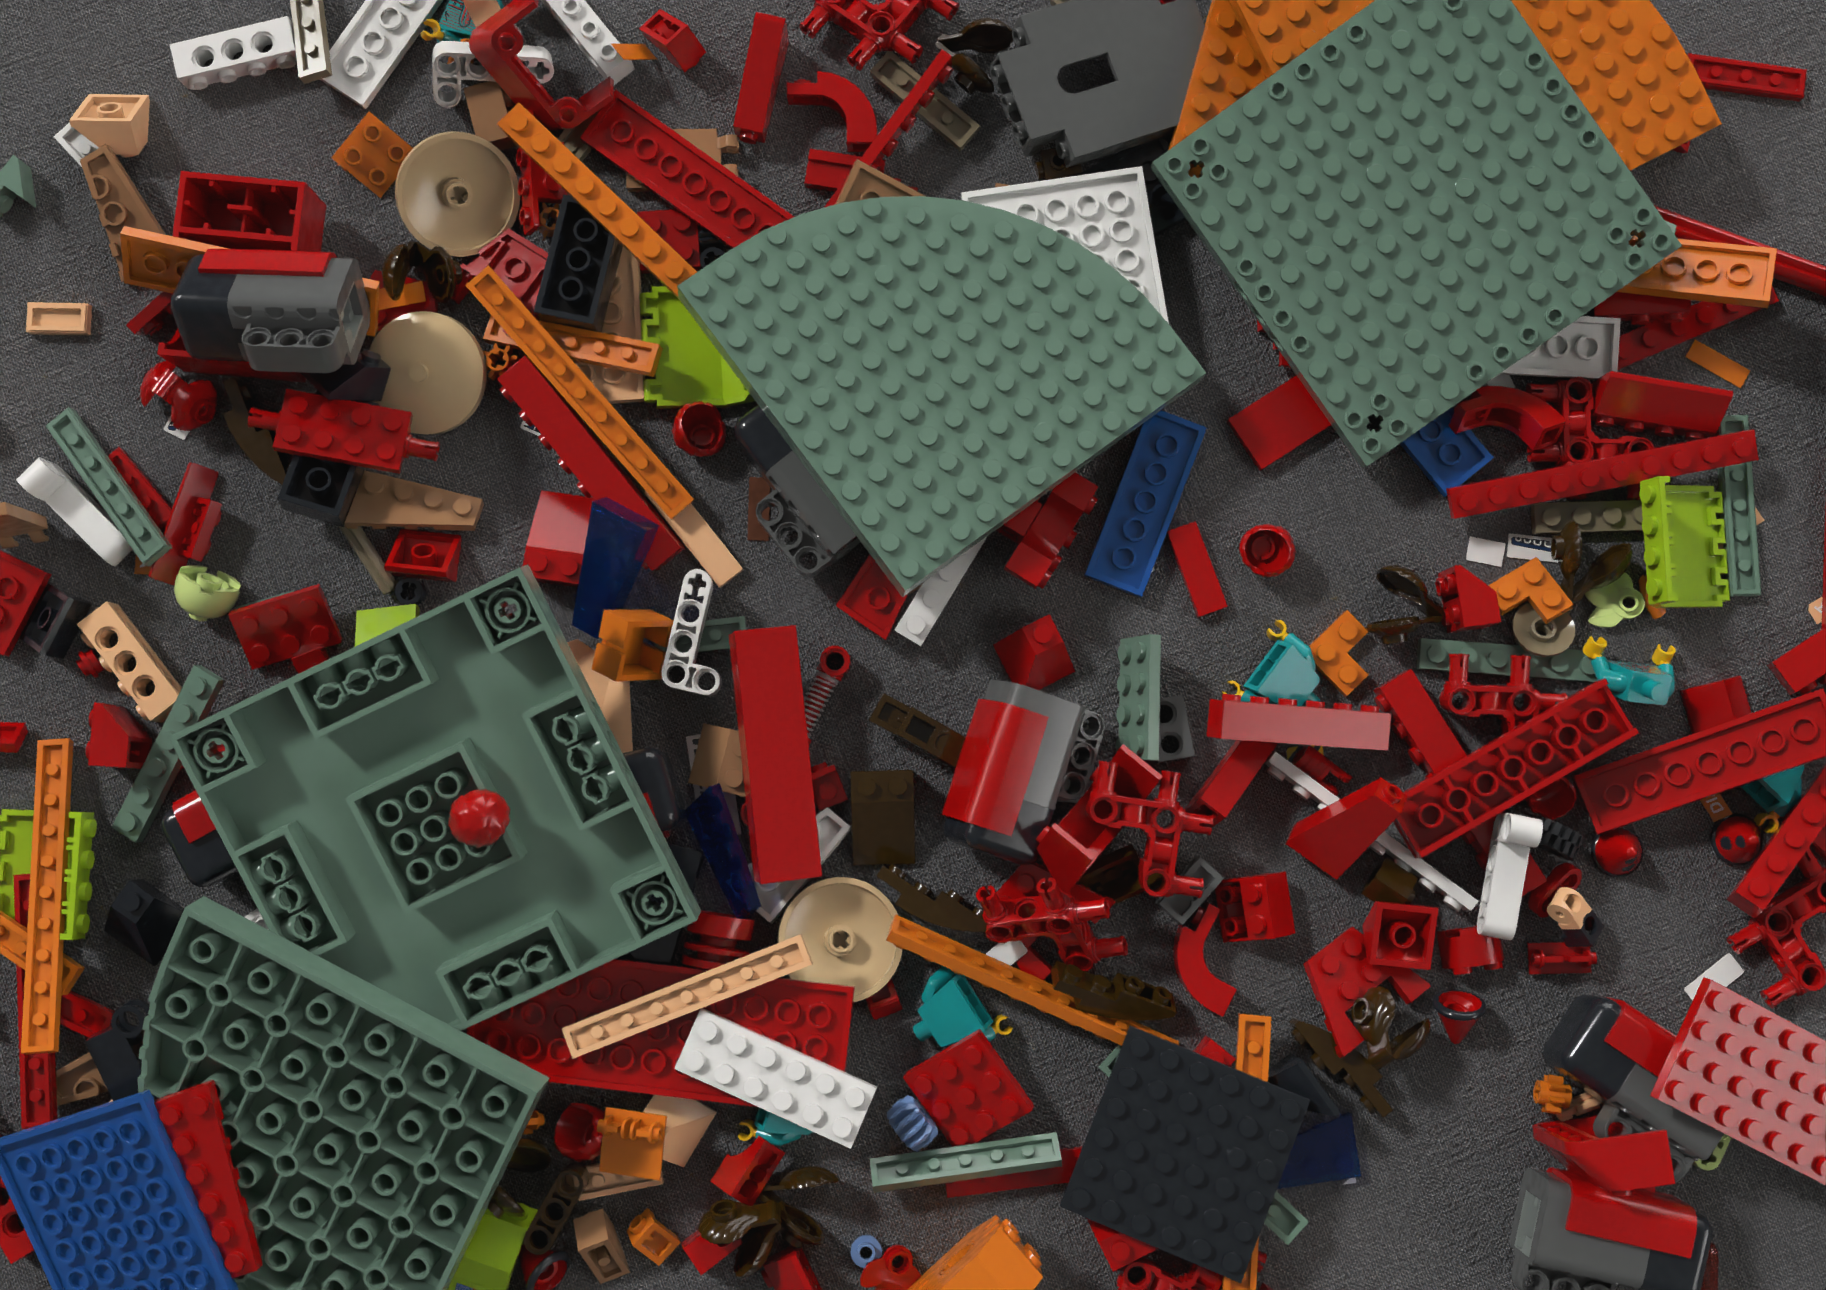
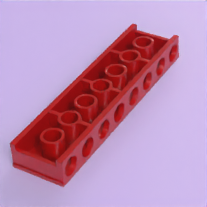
[729,625,822,884]
[1393,678,1639,858]

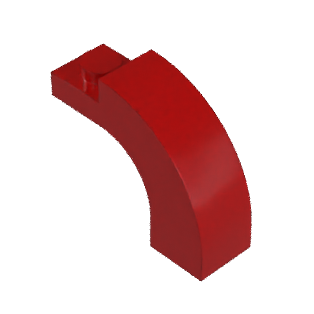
[787,71,877,152]
[1449,386,1567,451]
[1173,903,1237,1017]

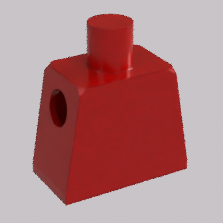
[681,1230,743,1275]

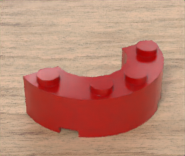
[1004,472,1099,589]

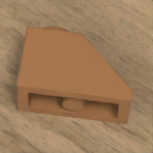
[573,1208,630,1284]

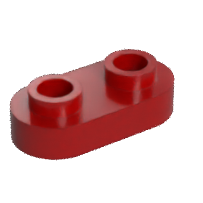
[1528,862,1582,918]

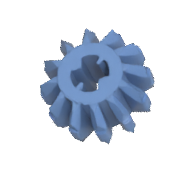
[887,1095,938,1152]

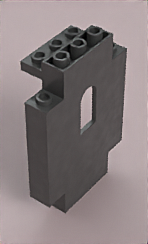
[990,0,1205,168]

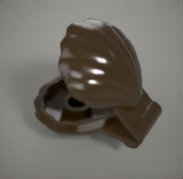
[936,18,1013,95]
[382,241,462,303]
[1551,520,1632,601]
[1365,565,1444,644]
[1352,986,1430,1070]
[487,1139,551,1219]
[759,1166,840,1248]
[698,1199,782,1278]

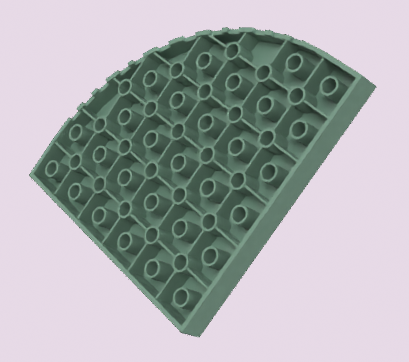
[677,196,1206,597]
[138,896,550,1290]

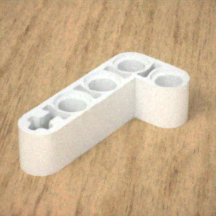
[432,41,554,108]
[16,457,133,567]
[661,569,722,696]
[1477,813,1543,941]

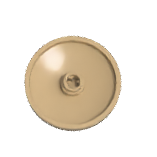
[395,131,520,257]
[369,311,487,434]
[778,877,903,1002]

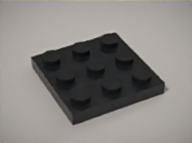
[1082,136,1186,237]

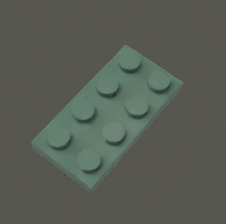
[1116,634,1161,761]

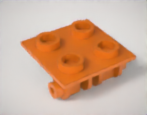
[331,111,413,198]
[597,1107,667,1181]

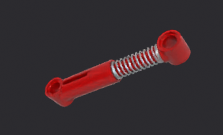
[741,645,851,826]

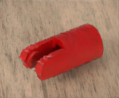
[1292,745,1353,796]

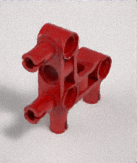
[799,0,960,71]
[1526,377,1654,500]
[1439,653,1568,735]
[1086,760,1213,898]
[1727,847,1826,1009]
[976,878,1128,971]
[1116,1251,1267,1290]

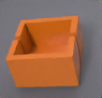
[592,609,674,682]

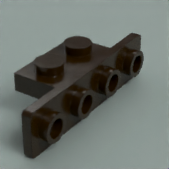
[1079,844,1179,905]

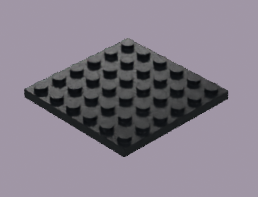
[1060,1025,1310,1283]

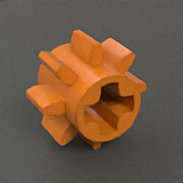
[536,203,559,241]
[483,343,520,381]
[1533,1074,1572,1114]

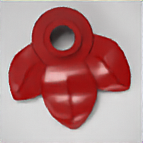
[860,1245,921,1290]

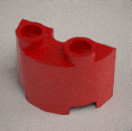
[1436,925,1504,975]

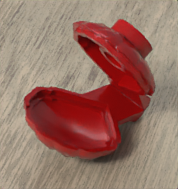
[140,360,218,431]

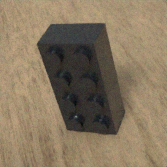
[534,195,623,332]
[277,390,380,527]

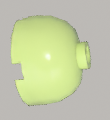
[174,565,241,621]

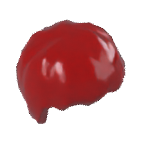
[671,401,727,457]
[1239,524,1296,577]
[448,789,510,848]
[553,1103,605,1162]

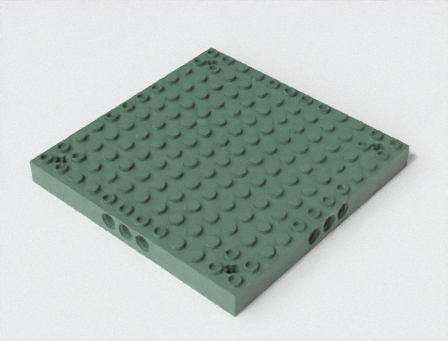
[1151,0,1682,467]
[168,564,701,1031]

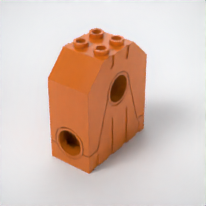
[907,1215,1043,1290]

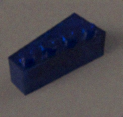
[572,497,660,640]

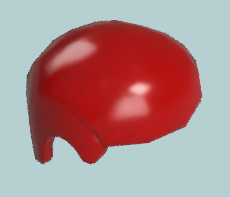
[1525,776,1577,820]

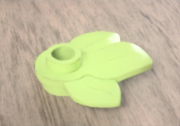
[1584,573,1645,628]

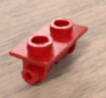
[1527,942,1597,974]

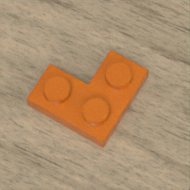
[1488,557,1574,624]
[1309,610,1368,697]

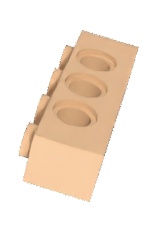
[77,601,182,723]

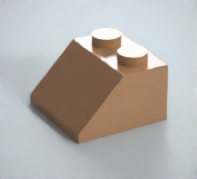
[688,723,745,797]

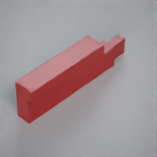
[804,149,918,192]

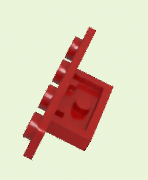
[516,109,567,236]
[148,462,222,586]

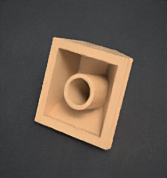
[69,94,150,158]
[643,1095,717,1167]

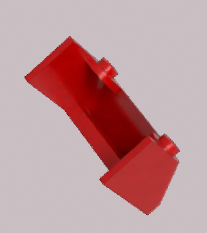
[469,0,614,130]
[1036,744,1163,894]
[1532,1115,1675,1197]

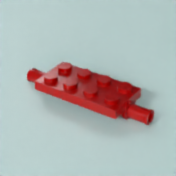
[248,389,440,474]

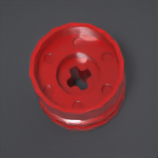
[681,910,755,970]

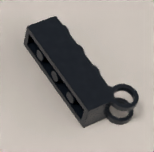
[616,842,705,965]
[84,999,150,1101]

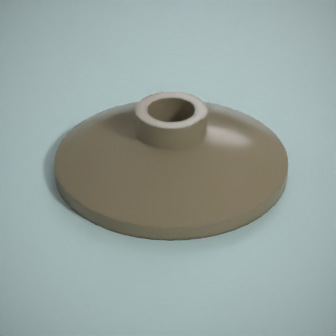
[1512,603,1575,657]

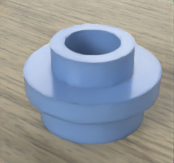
[850,1235,882,1268]

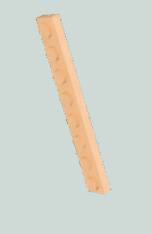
[562,934,813,1059]

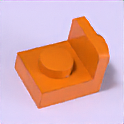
[626,1208,681,1266]

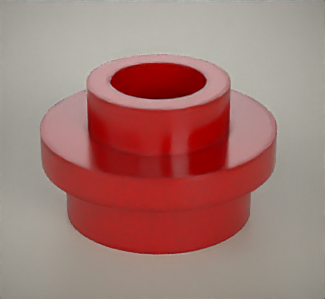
[76,649,105,679]

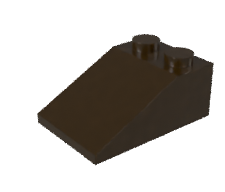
[851,770,915,865]

